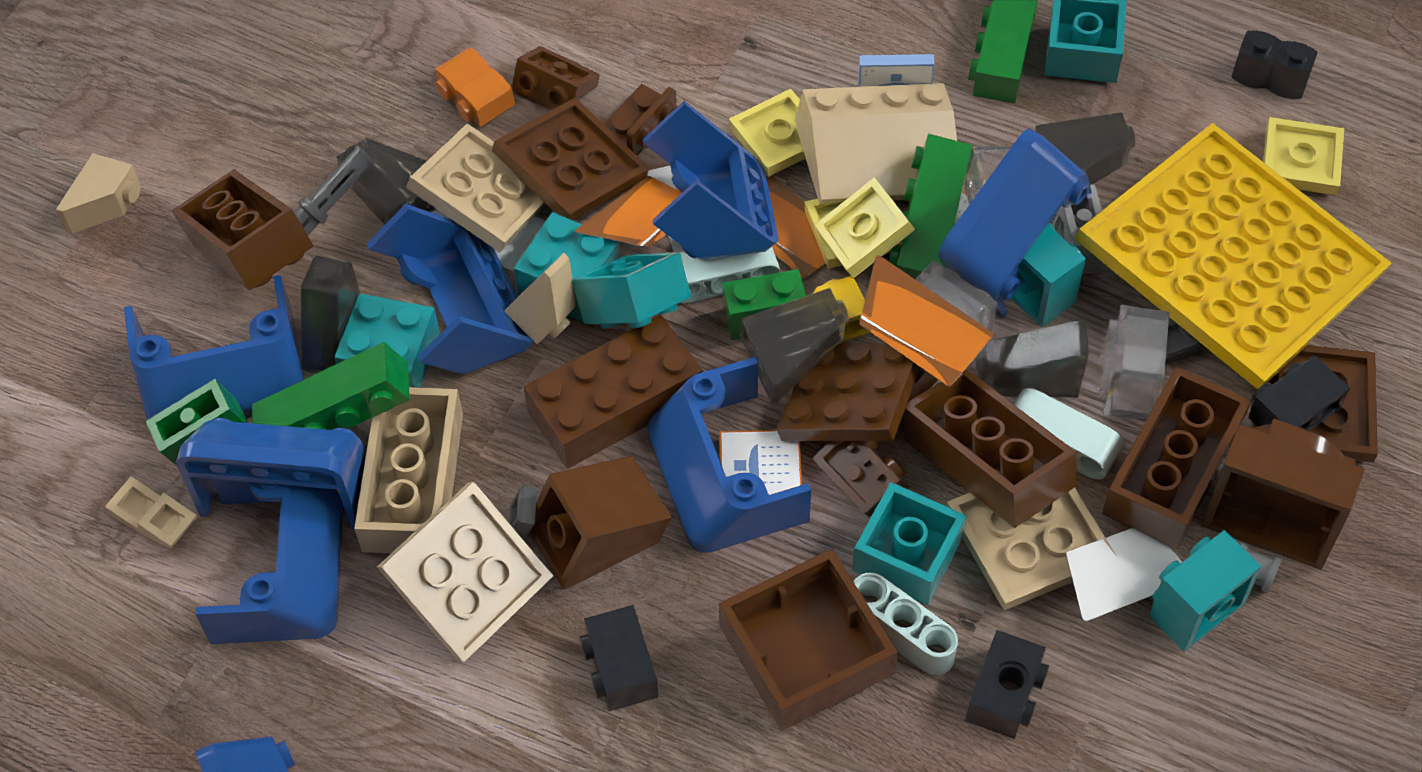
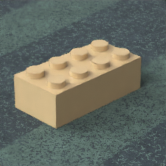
[354,387,463,553]

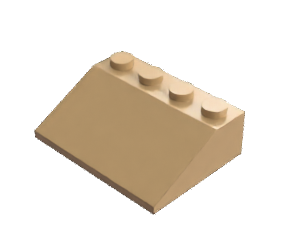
[794,83,964,204]

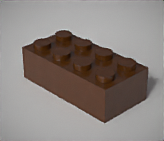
[171,169,314,291]
[523,314,703,469]
[1102,367,1251,549]
[903,369,1077,528]

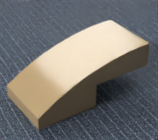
[105,476,197,549]

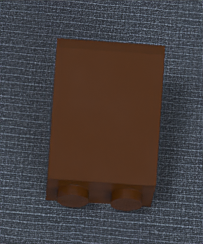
[529,456,672,589]

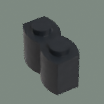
[1231,30,1318,99]

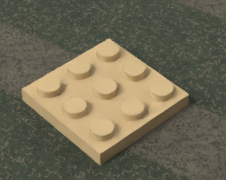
[406,123,546,252]
[377,482,553,662]
[946,488,1117,611]

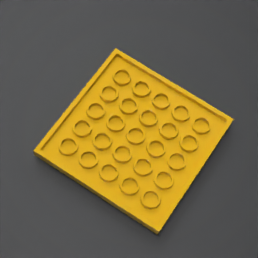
[1074,123,1392,390]

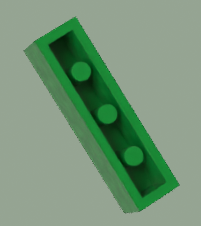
[968,0,1038,103]
[888,133,972,293]
[252,342,410,430]

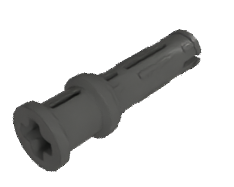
[294,145,375,235]

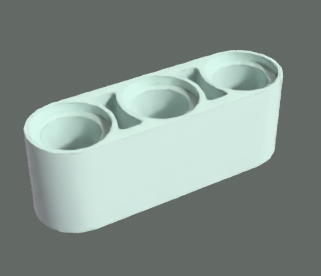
[680,247,781,303]
[1014,388,1125,480]
[854,573,958,675]

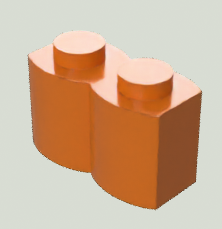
[434,47,515,127]

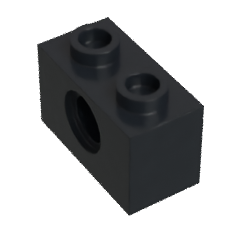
[965,630,1050,739]

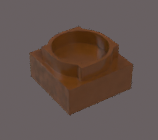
[1201,419,1365,570]
[719,548,898,731]

